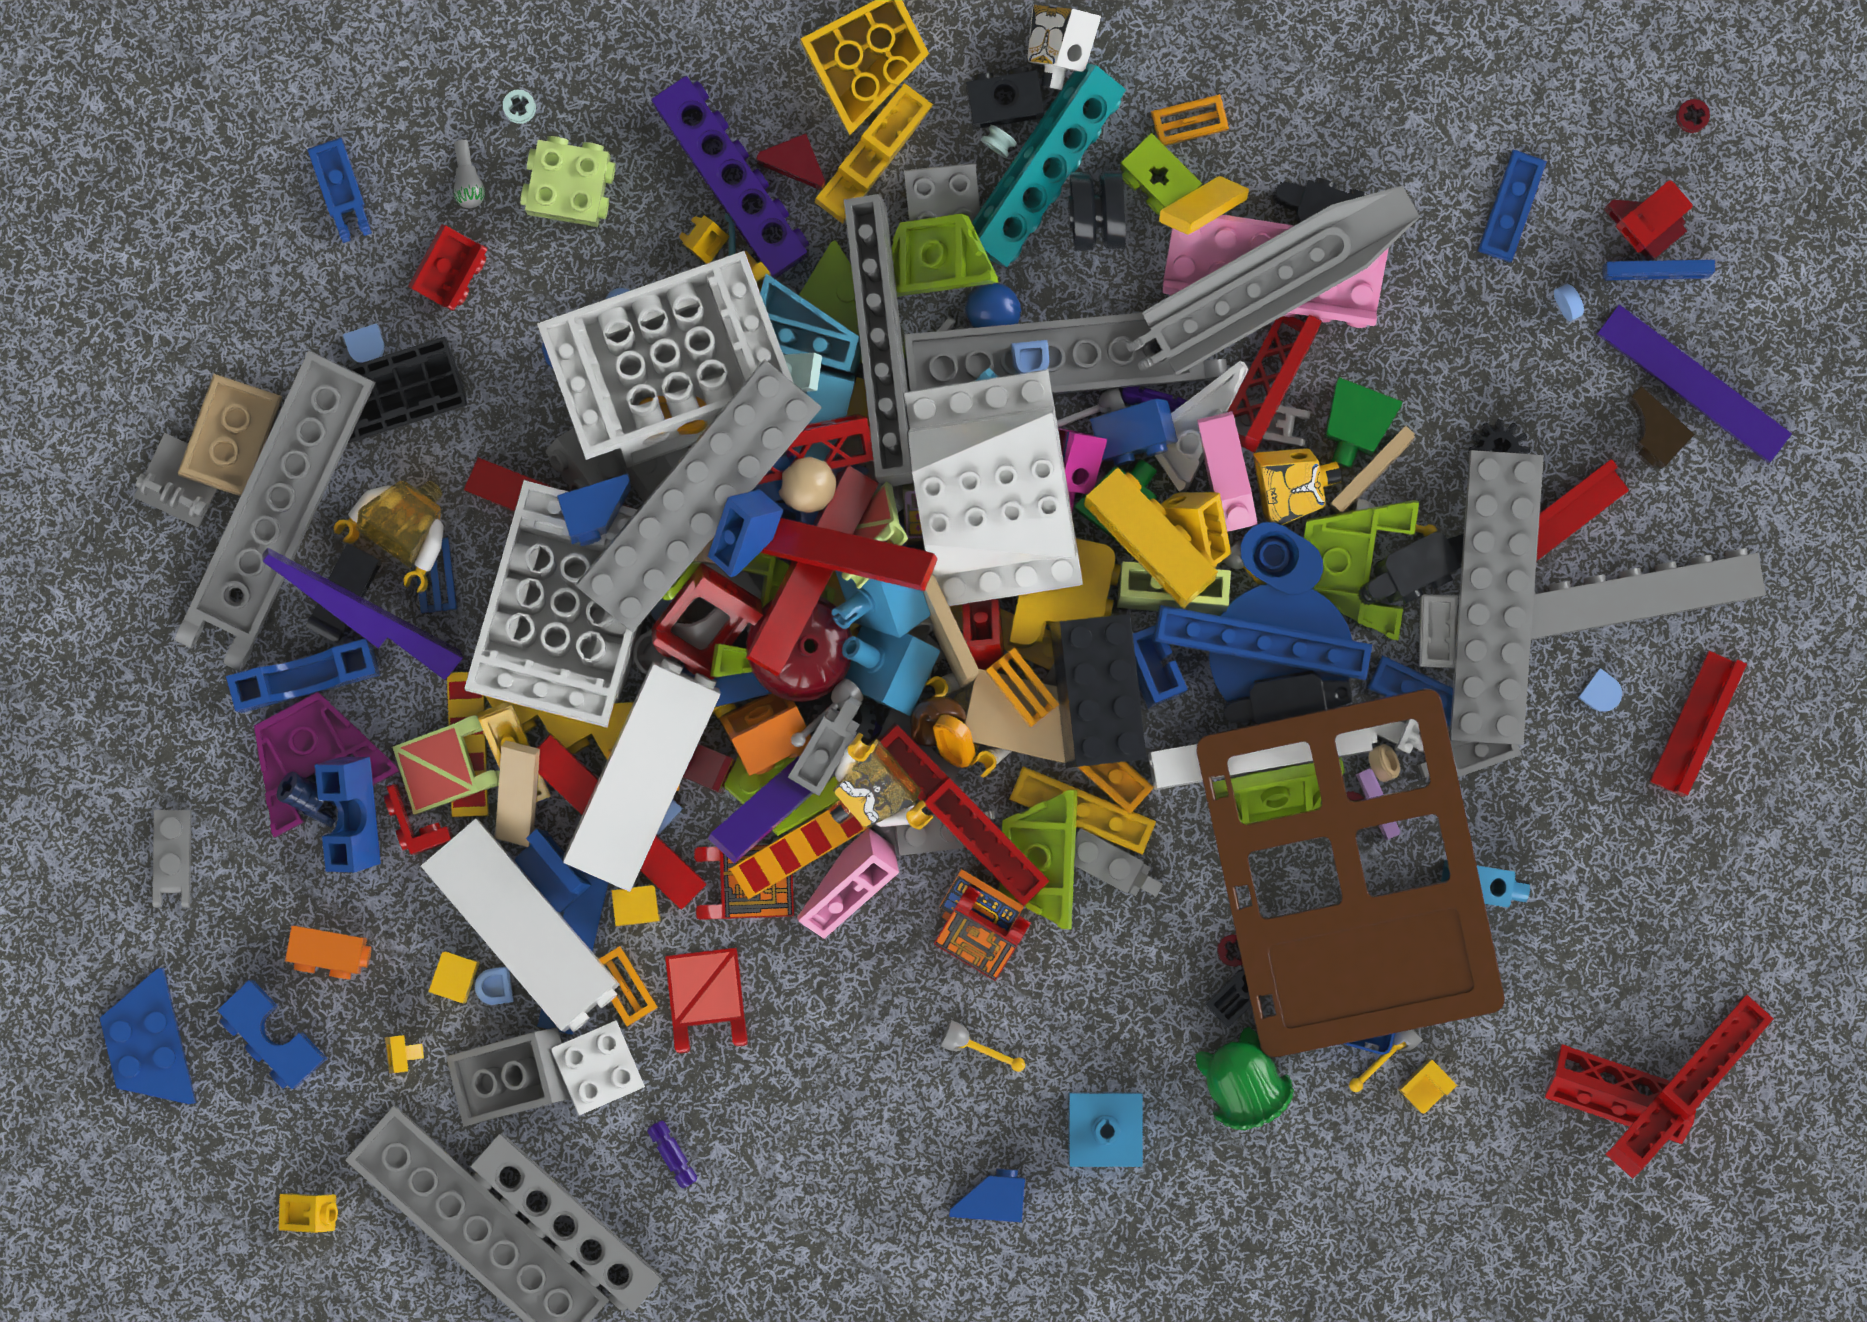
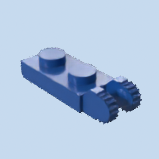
[307,137,372,243]

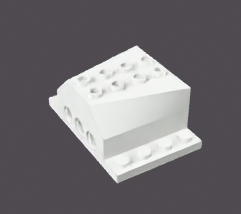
[537,251,793,468]
[904,369,1083,606]
[465,480,644,728]

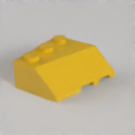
[800,0,929,135]

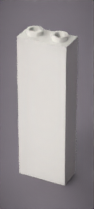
[563,658,721,892]
[1148,727,1377,790]
[421,819,620,1032]

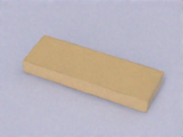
[1330,426,1415,514]
[495,740,540,847]

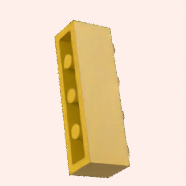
[1084,468,1218,609]

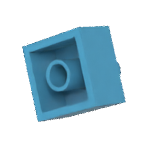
[831,571,931,638]
[842,626,941,716]
[1068,1092,1143,1167]

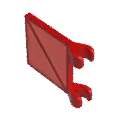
[665,948,748,1054]

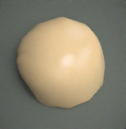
[779,457,836,513]

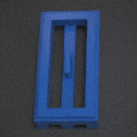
[413,537,458,614]

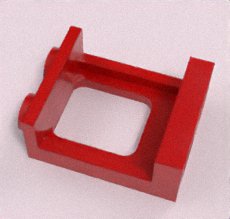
[651,563,763,680]

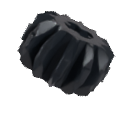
[1468,419,1530,454]

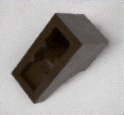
[1627,386,1695,469]

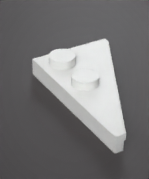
[1155,361,1249,492]

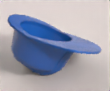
[1241,522,1323,595]

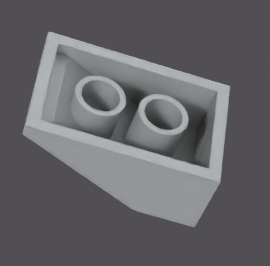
[446,1027,571,1127]

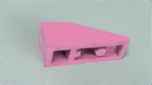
[1197,412,1258,532]
[797,828,899,939]

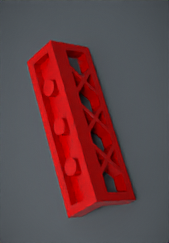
[1227,315,1322,453]
[757,414,874,485]
[1536,459,1629,562]
[1649,650,1747,797]
[1545,1044,1696,1144]

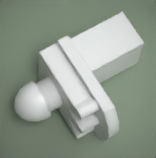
[1375,719,1424,754]

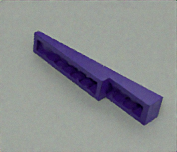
[262,548,463,680]

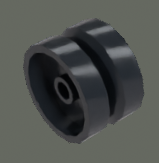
[1068,170,1126,251]

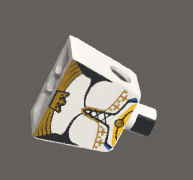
[1028,5,1101,90]

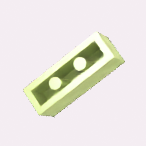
[1117,561,1231,616]

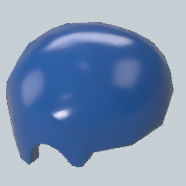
[965,283,1022,328]

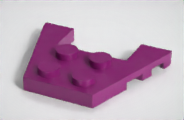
[254,692,400,838]

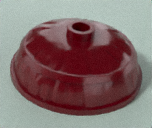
[746,596,852,701]

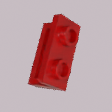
[408,224,487,311]

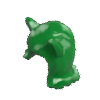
[1195,1027,1294,1131]

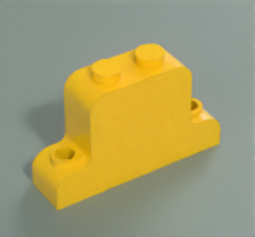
[1008,538,1121,648]

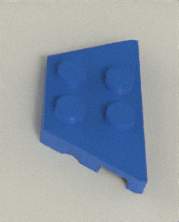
[100,968,197,1104]

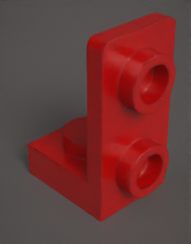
[1615,180,1693,253]
[384,784,453,855]

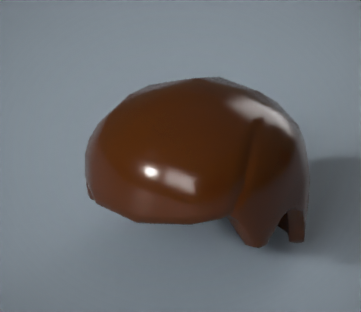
[910,697,967,746]

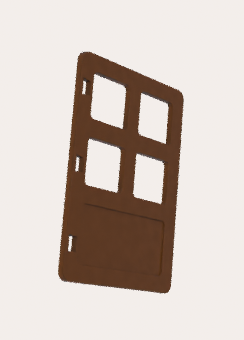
[1196,689,1505,1057]

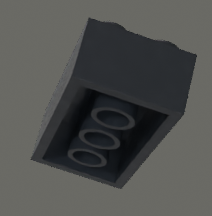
[1050,614,1147,768]

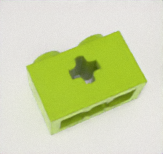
[1120,133,1202,216]

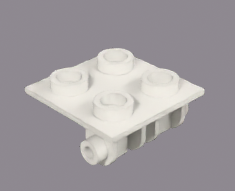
[550,1021,645,1116]

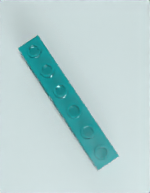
[972,63,1126,267]

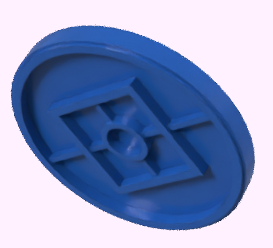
[1209,583,1352,721]

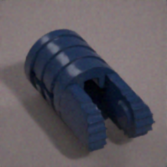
[277,771,337,828]

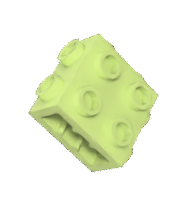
[520,136,616,227]

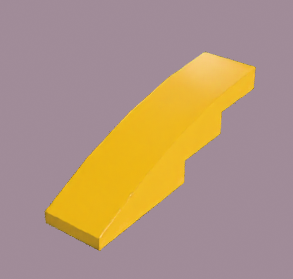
[815,83,933,224]

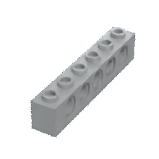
[470,1133,664,1313]

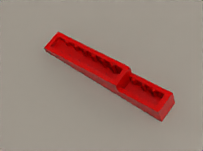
[746,466,879,676]
[872,723,1049,906]
[1605,995,1774,1179]

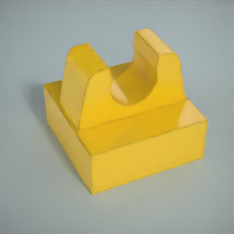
[679,215,730,264]
[385,1035,424,1073]

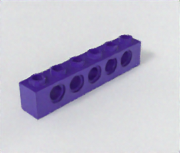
[651,75,810,279]

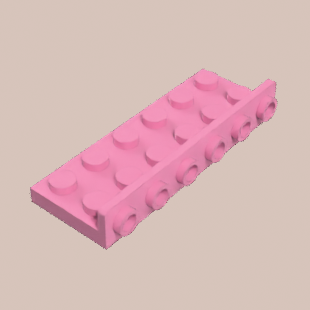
[1162,215,1389,328]

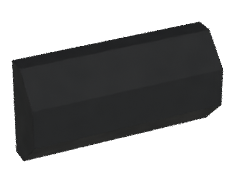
[347,336,468,444]

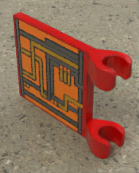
[694,845,794,920]
[934,885,1031,981]

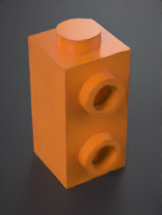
[285,925,371,980]

